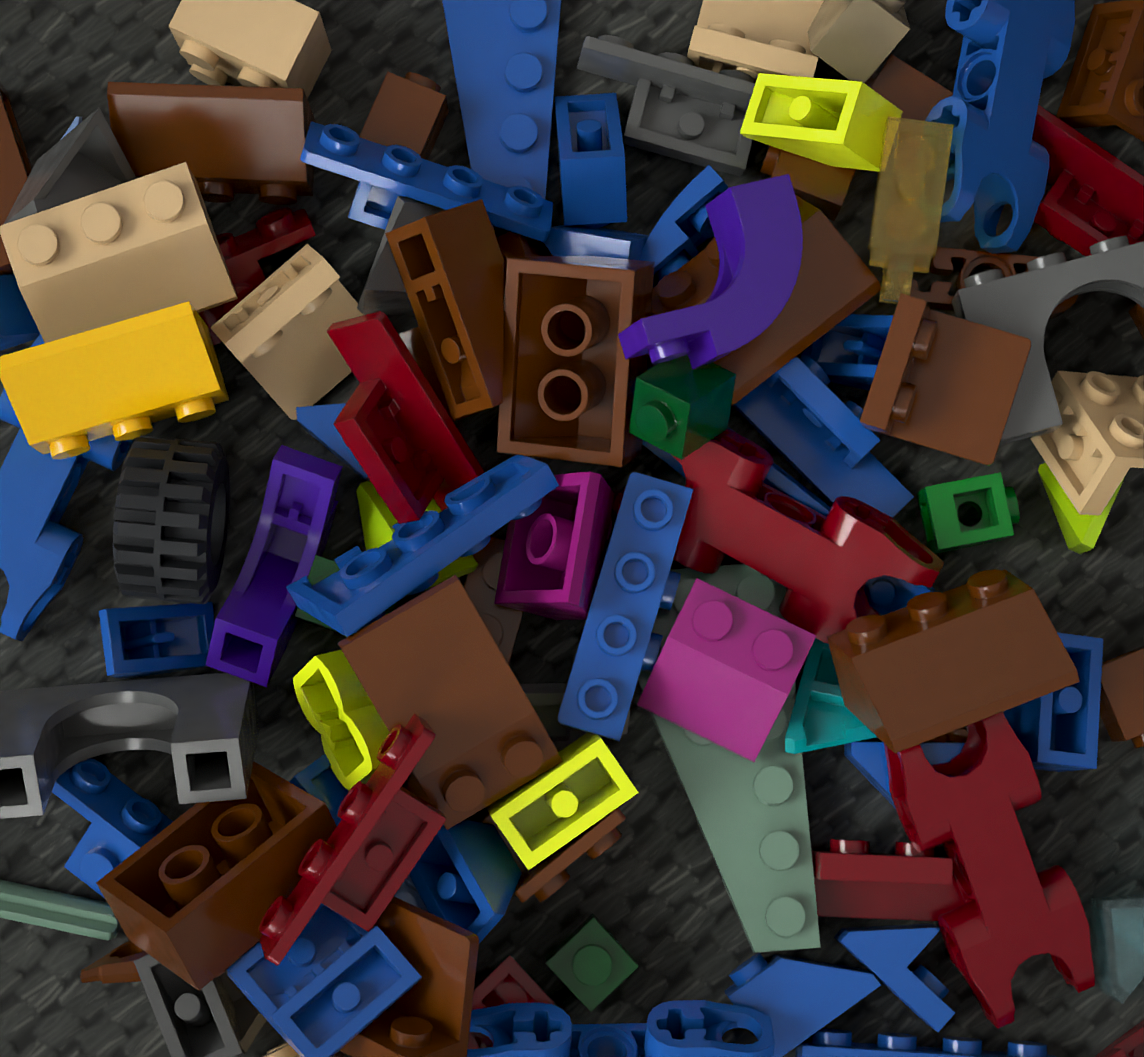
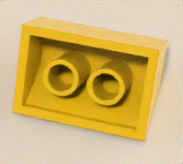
[0,301,229,459]

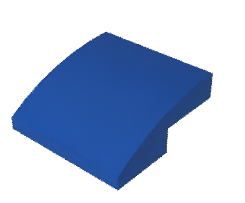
[227,903,422,1057]

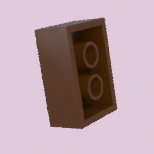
[96,762,337,991]

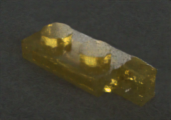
[868,116,954,304]

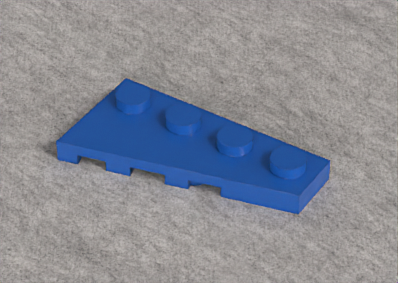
[442,0,562,231]
[286,455,559,637]

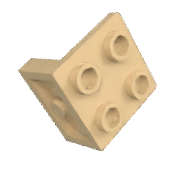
[687,0,824,83]
[210,244,363,420]
[1030,371,1144,515]

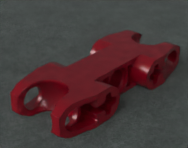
[612,428,944,644]
[884,712,1095,1028]

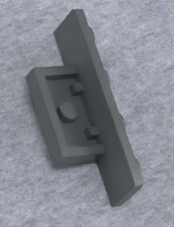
[576,35,755,177]

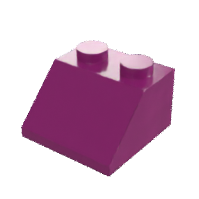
[494,471,615,620]
[637,578,816,763]

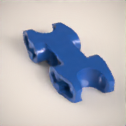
[918,0,1075,254]
[0,334,134,641]
[467,1000,775,1057]

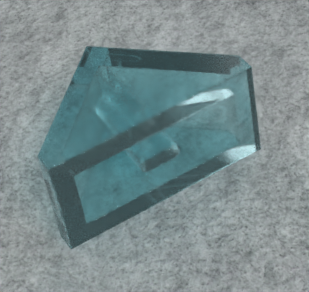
[1089,894,1144,1004]

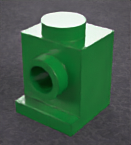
[916,472,1020,554]

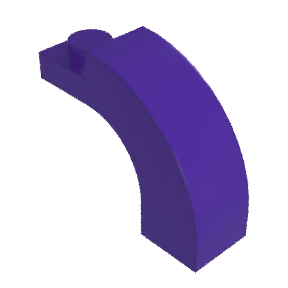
[618,174,803,370]
[206,445,343,687]

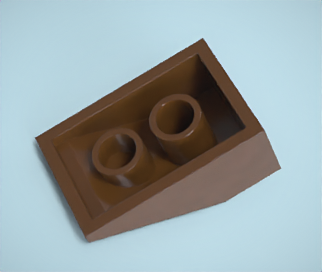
[338,575,563,830]

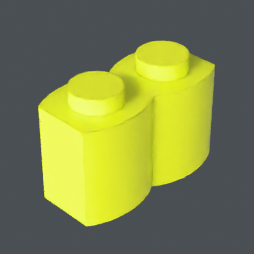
[293,650,390,791]

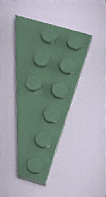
[638,564,821,953]

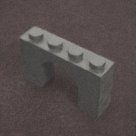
[951,236,1144,446]
[0,673,260,819]

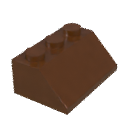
[107,82,316,205]
[651,195,882,405]
[497,256,655,467]
[827,569,1080,753]

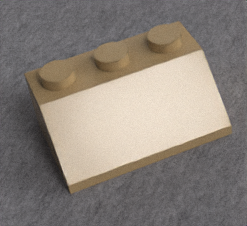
[0,162,238,343]

